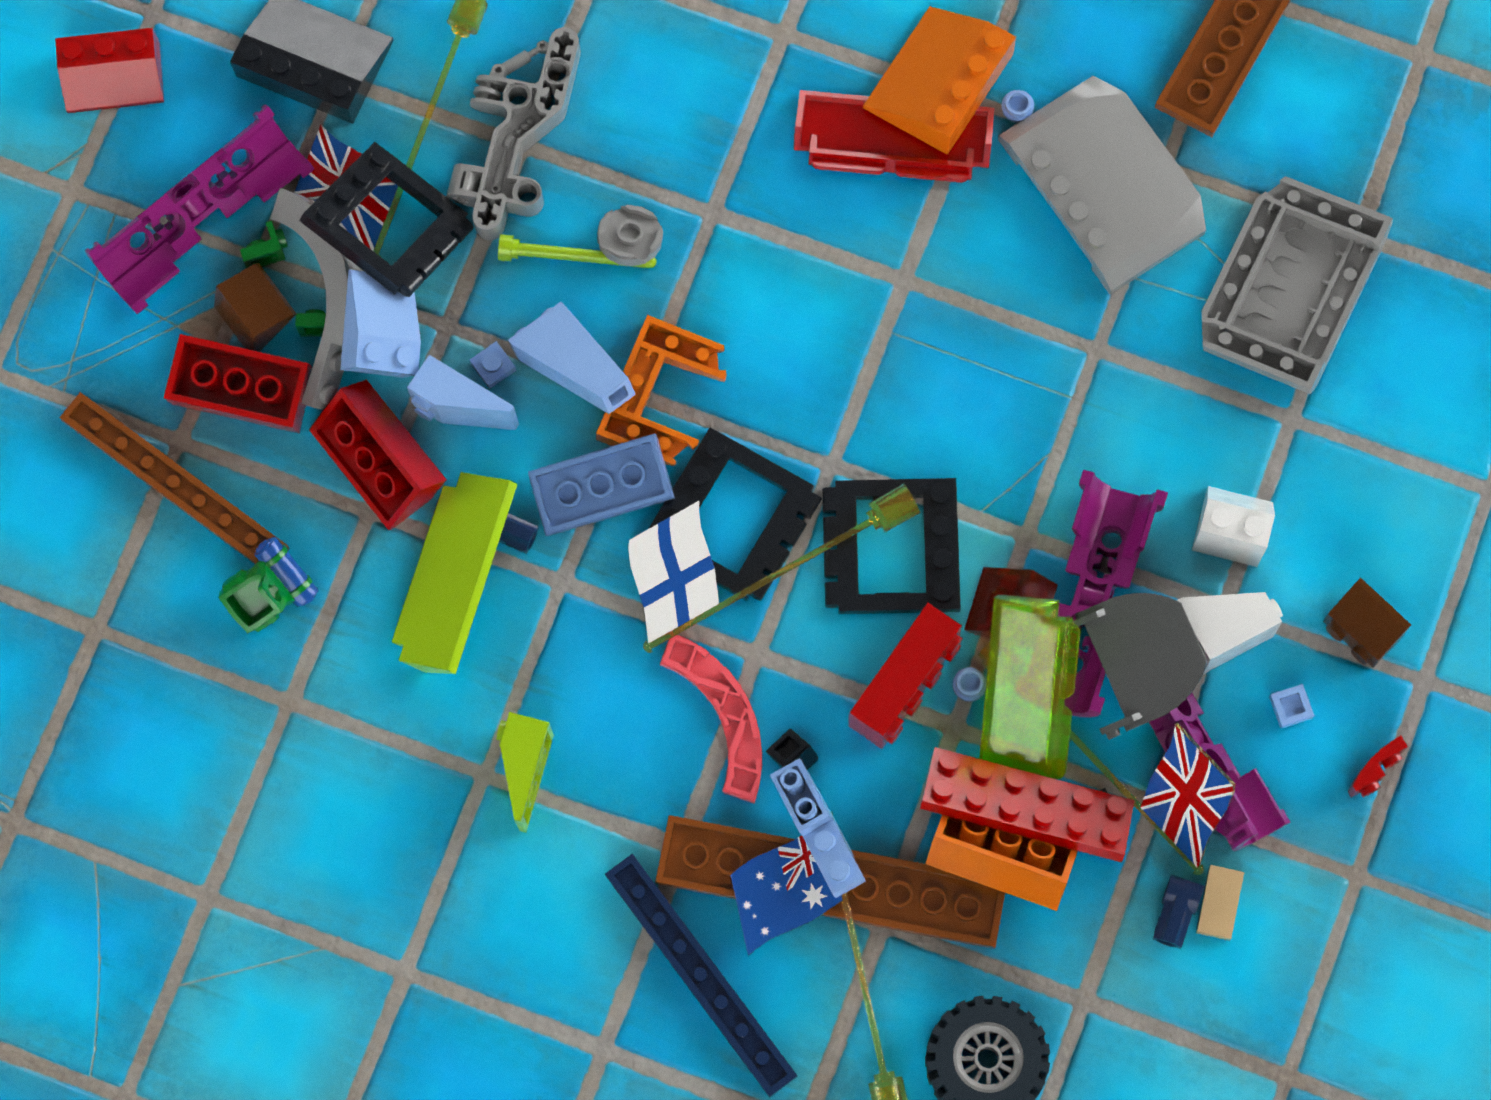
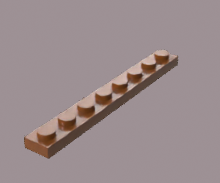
[59,392,290,564]

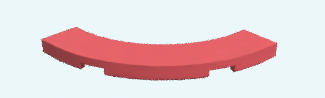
[660,632,762,804]

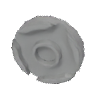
[597,205,663,266]

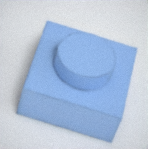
[470,341,517,389]
[1269,684,1315,729]

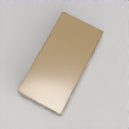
[1196,865,1244,941]

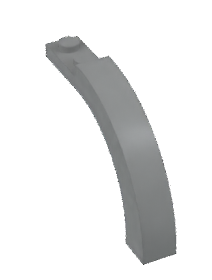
[270,188,363,410]

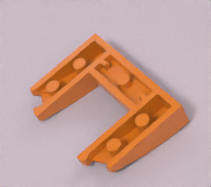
[596,315,727,466]

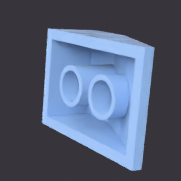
[340,269,421,378]
[407,355,519,430]

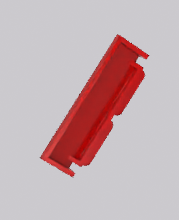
[794,90,995,183]

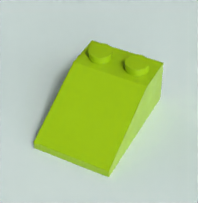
[496,712,554,833]

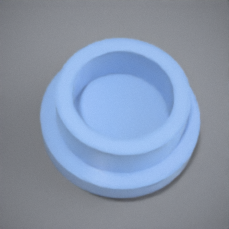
[1001,90,1034,122]
[953,667,987,702]

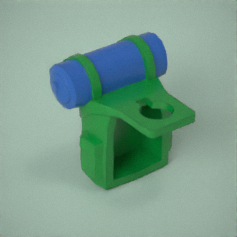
[218,537,318,633]

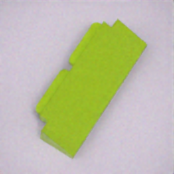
[392,472,517,674]

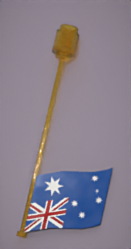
[731,811,908,1100]

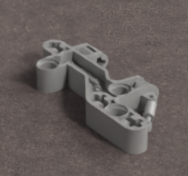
[446,27,581,240]

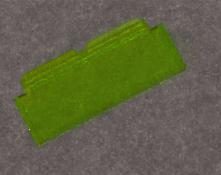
[979,595,1081,779]

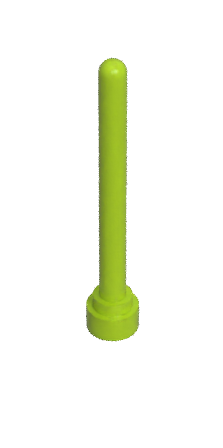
[498,234,657,268]

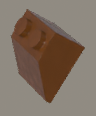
[1323,578,1411,668]

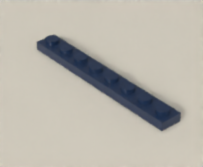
[605,854,798,1098]

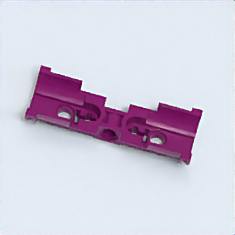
[85,104,314,314]
[1014,470,1168,718]
[1149,693,1291,851]

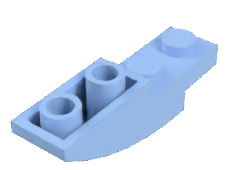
[770,758,866,898]

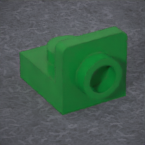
[240,220,288,268]
[295,309,326,337]

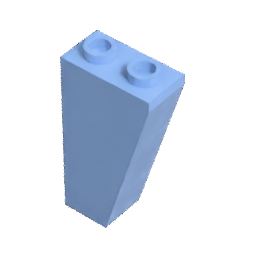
[508,302,636,414]

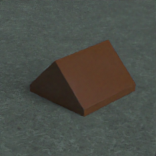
[214,263,297,352]

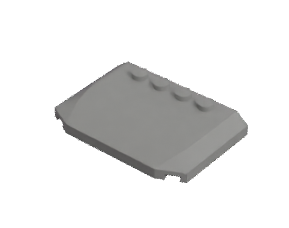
[998,76,1206,295]
[1201,176,1393,394]

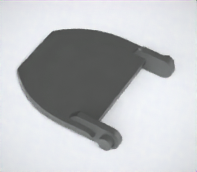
[1056,593,1207,740]

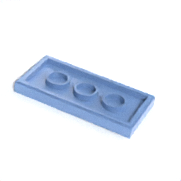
[528,433,675,537]

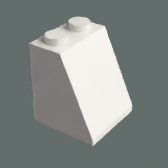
[1192,486,1275,567]
[1177,592,1283,674]

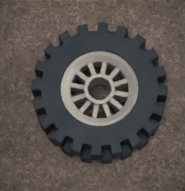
[925,996,1050,1100]

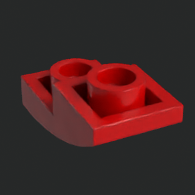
[1348,735,1408,798]

